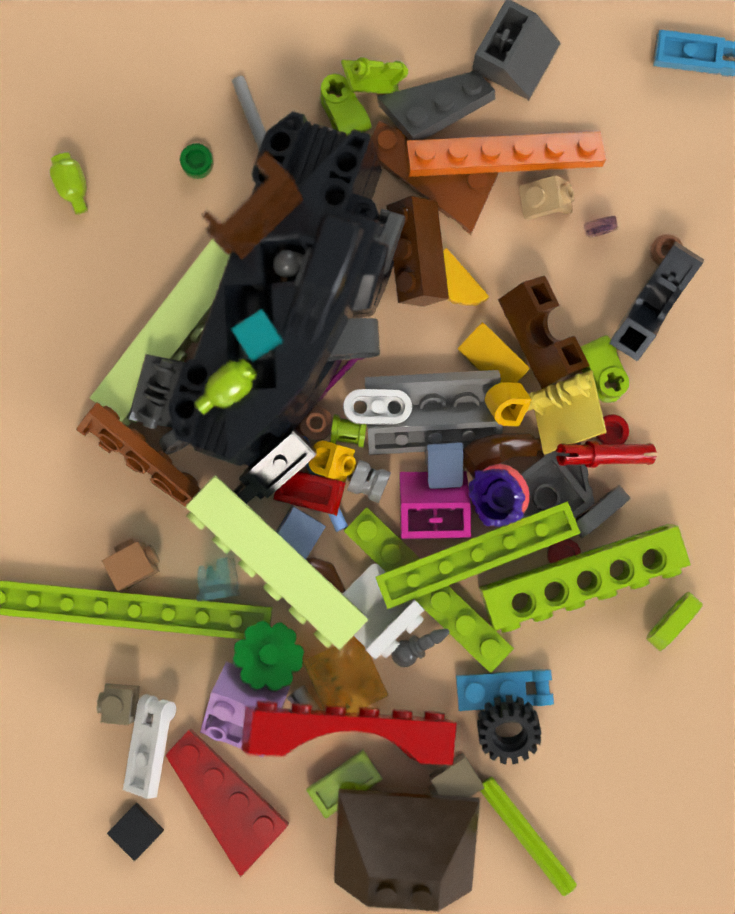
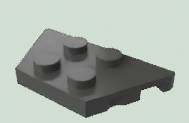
[474,442,595,527]

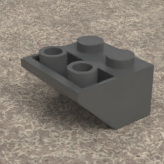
[472,0,561,101]

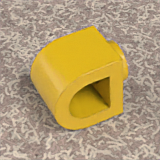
[485,382,532,426]
[308,441,356,482]

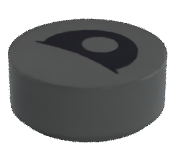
[159,430,188,454]

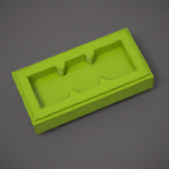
[306,749,383,819]

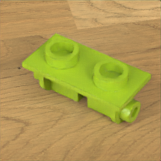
[341,57,408,94]

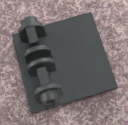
[128,354,186,429]

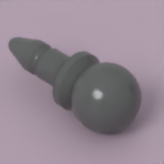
[391,628,450,667]

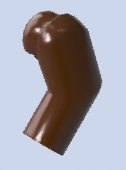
[306,557,346,593]

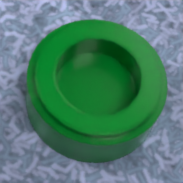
[180,143,214,179]

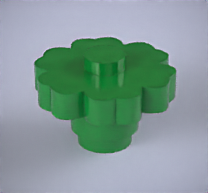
[232,621,304,692]

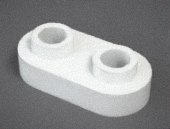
[343,389,412,425]

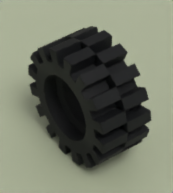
[477,695,542,764]

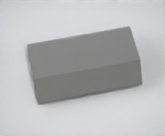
[365,370,503,455]

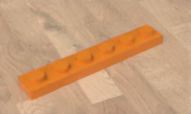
[405,131,606,177]

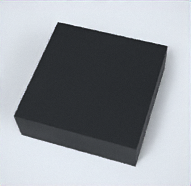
[107,803,164,861]

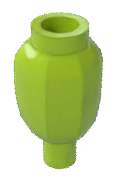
[49,152,88,215]
[195,359,257,414]

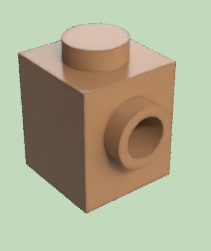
[101,539,160,591]

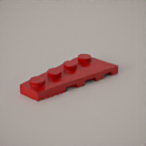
[165,729,289,877]

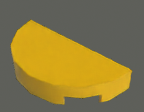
[443,247,489,306]

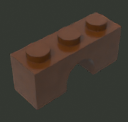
[498,275,590,389]

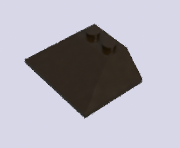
[334,789,480,911]

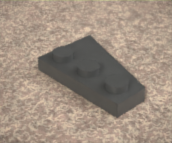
[377,71,495,140]

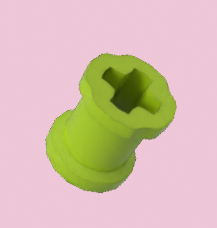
[330,414,366,448]

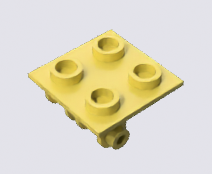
[528,370,606,455]

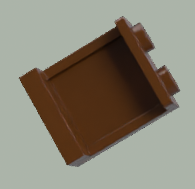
[201,151,304,259]

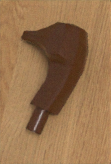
[463,433,543,480]

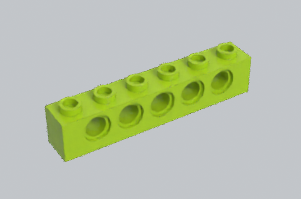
[478,524,691,633]

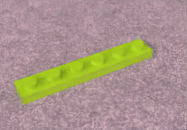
[375,501,581,609]
[344,507,514,673]

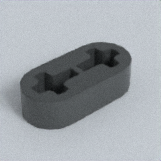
[576,485,630,538]

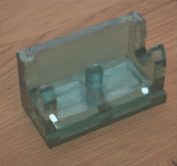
[196,558,240,602]

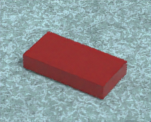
[273,471,346,516]

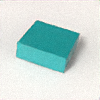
[232,309,283,361]

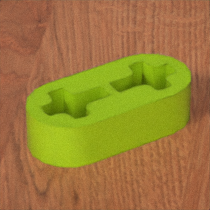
[646,592,703,651]

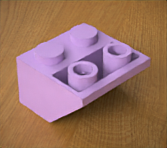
[200,661,290,758]

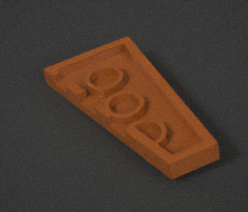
[371,121,498,235]
[76,402,201,507]

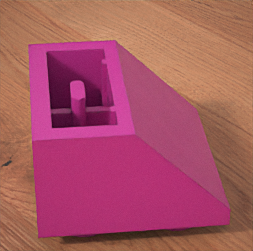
[400,471,471,539]

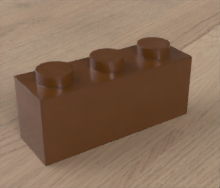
[386,196,449,307]

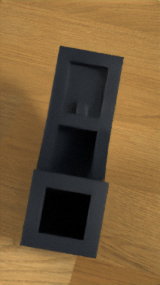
[609,241,704,362]

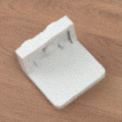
[343,564,424,660]

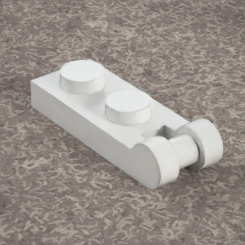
[123,694,176,799]

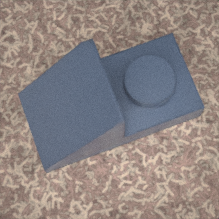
[425,442,463,489]

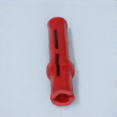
[556,441,657,468]

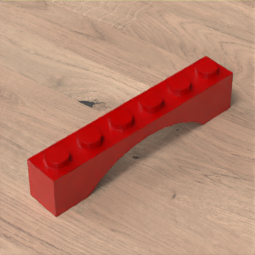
[241,701,457,765]

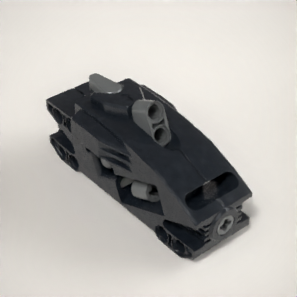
[168,111,406,466]

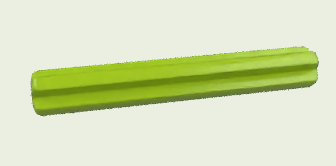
[480,777,577,896]

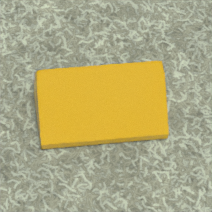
[457,322,530,383]

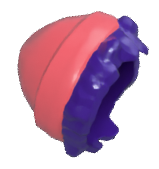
[468,464,529,527]

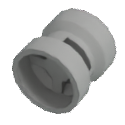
[347,460,391,503]

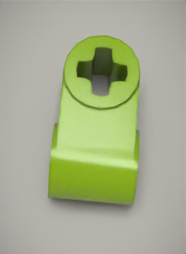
[320,74,372,136]
[580,335,630,403]

